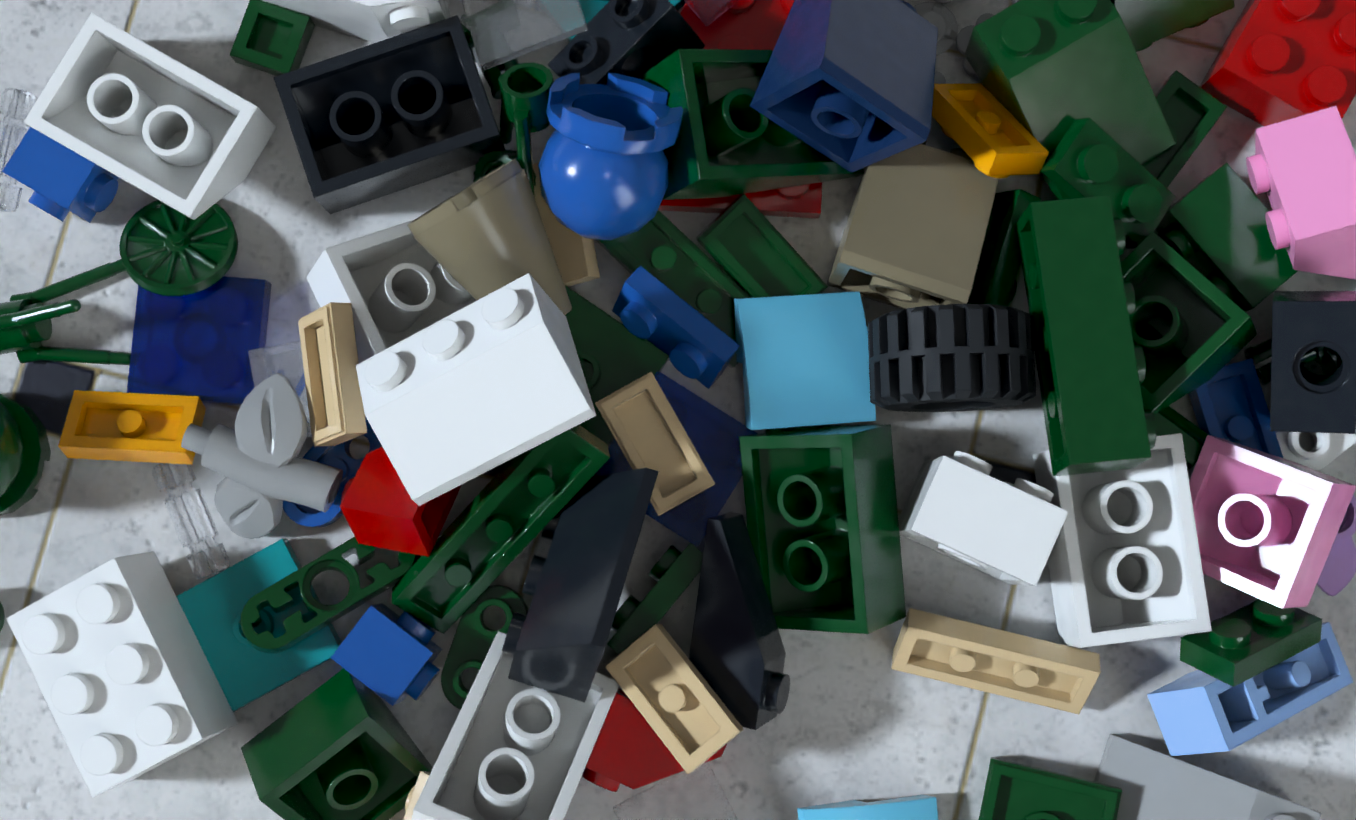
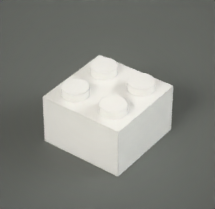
[898,451,1069,586]

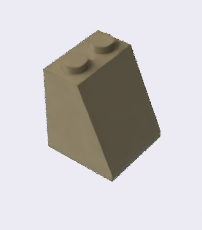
[827,141,999,309]

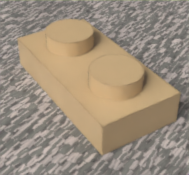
[605,624,744,774]

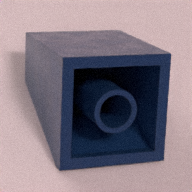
[750,0,938,173]

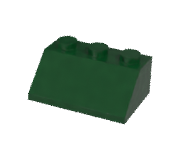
[739,424,906,634]

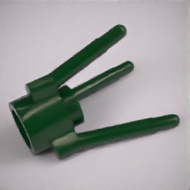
[498,62,554,198]
[0,259,135,365]

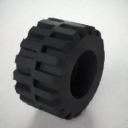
[868,304,1036,412]

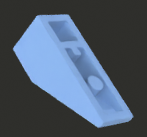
[1147,622,1353,756]

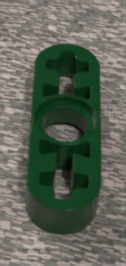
[241,537,416,653]

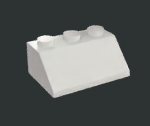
[24,12,277,220]
[355,273,596,506]
[1032,433,1212,648]

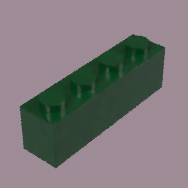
[1016,195,1156,476]

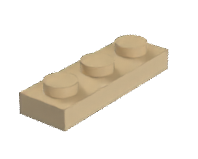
[891,608,1101,714]

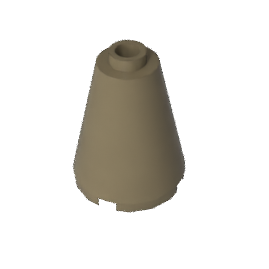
[407,158,572,315]

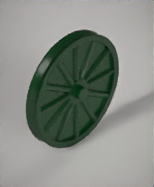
[119,200,238,296]

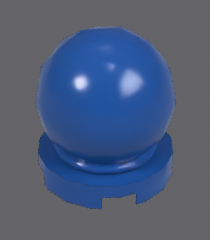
[538,73,683,240]

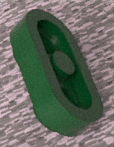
[441,585,528,710]

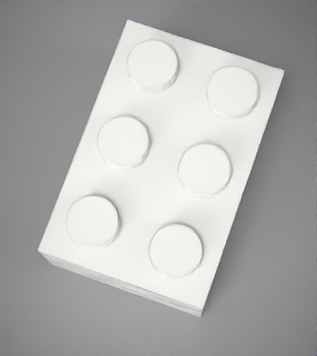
[6,551,239,798]

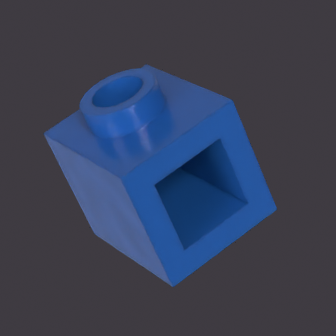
[2,127,119,223]
[330,603,442,706]

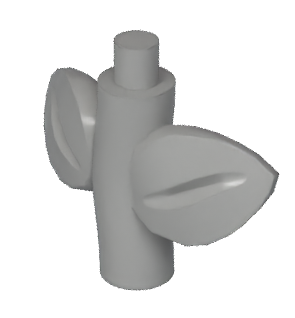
[181,373,343,539]

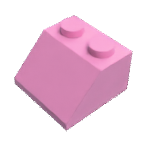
[1246,106,1356,280]
[1189,435,1356,609]

